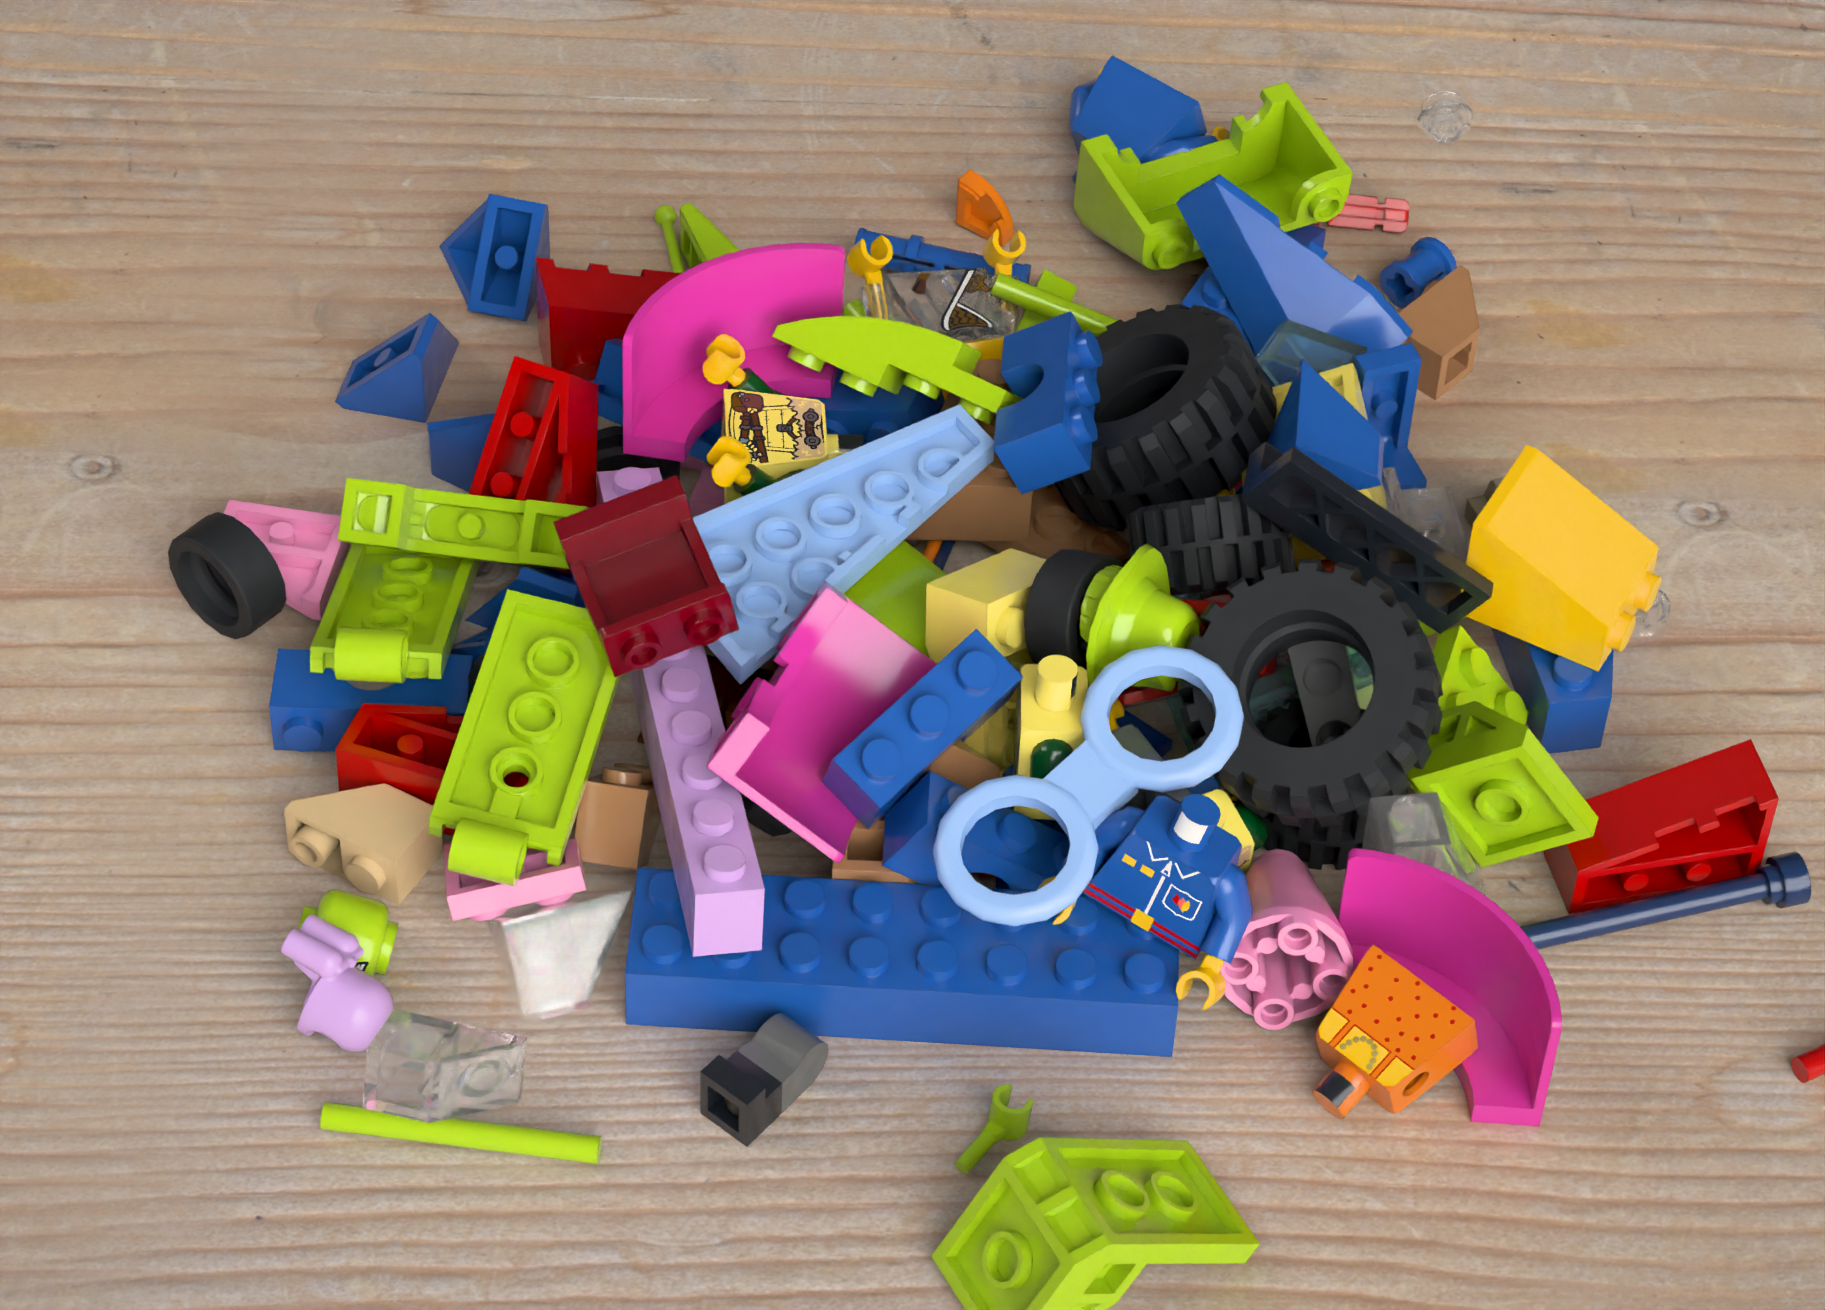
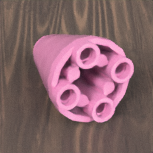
[1220,849,1353,1030]

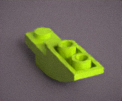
[772,316,1023,425]

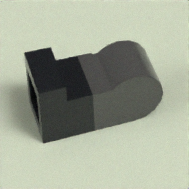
[700,1013,829,1147]

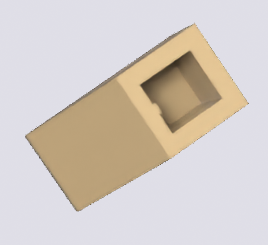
[284,783,444,905]

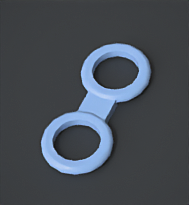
[933,645,1244,926]

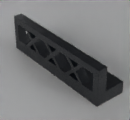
[1241,442,1494,634]

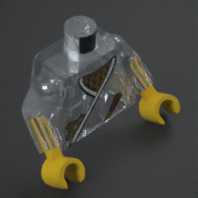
[847,229,1026,341]

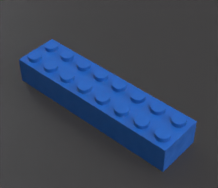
[625,867,1179,1057]

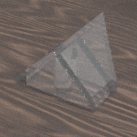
[486,889,633,1024]

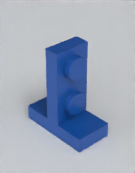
[1354,343,1427,506]

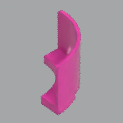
[622,243,846,462]
[707,580,937,863]
[1337,848,1562,1127]

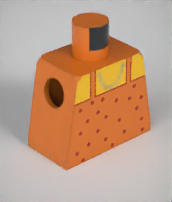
[1312,944,1479,1119]

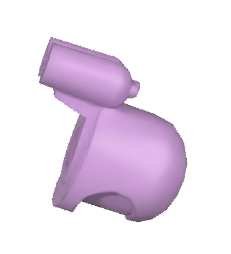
[281,914,394,1052]

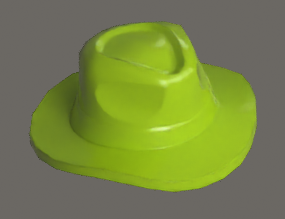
[1079,544,1202,691]

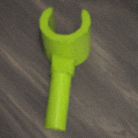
[954,1084,1033,1174]

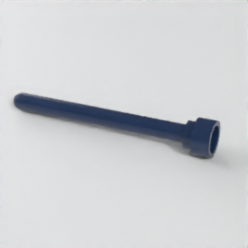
[1520,851,1811,950]

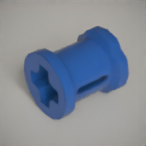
[1379,237,1457,309]

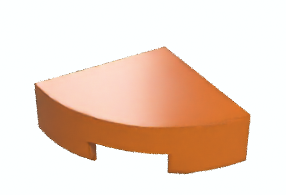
[956,169,1014,247]

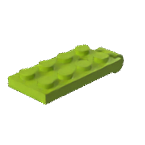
[310,543,480,683]
[429,589,621,887]

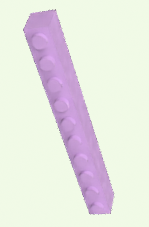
[596,467,765,957]

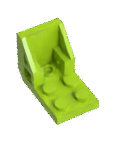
[1406,625,1599,867]
[931,1137,1260,1310]

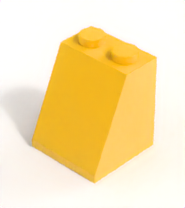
[1461,445,1662,672]

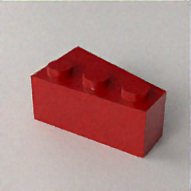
[535,257,681,381]
[469,356,599,575]
[335,703,529,836]
[1544,739,1779,914]

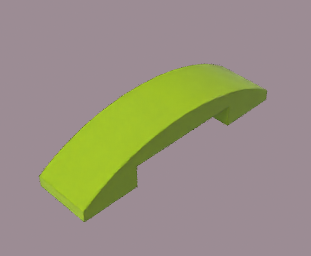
[338,478,589,570]

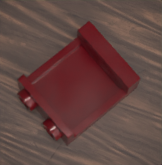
[553,475,739,677]

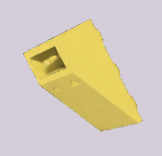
[925,548,1046,777]

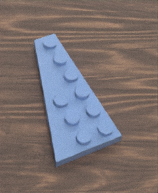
[693,404,995,685]

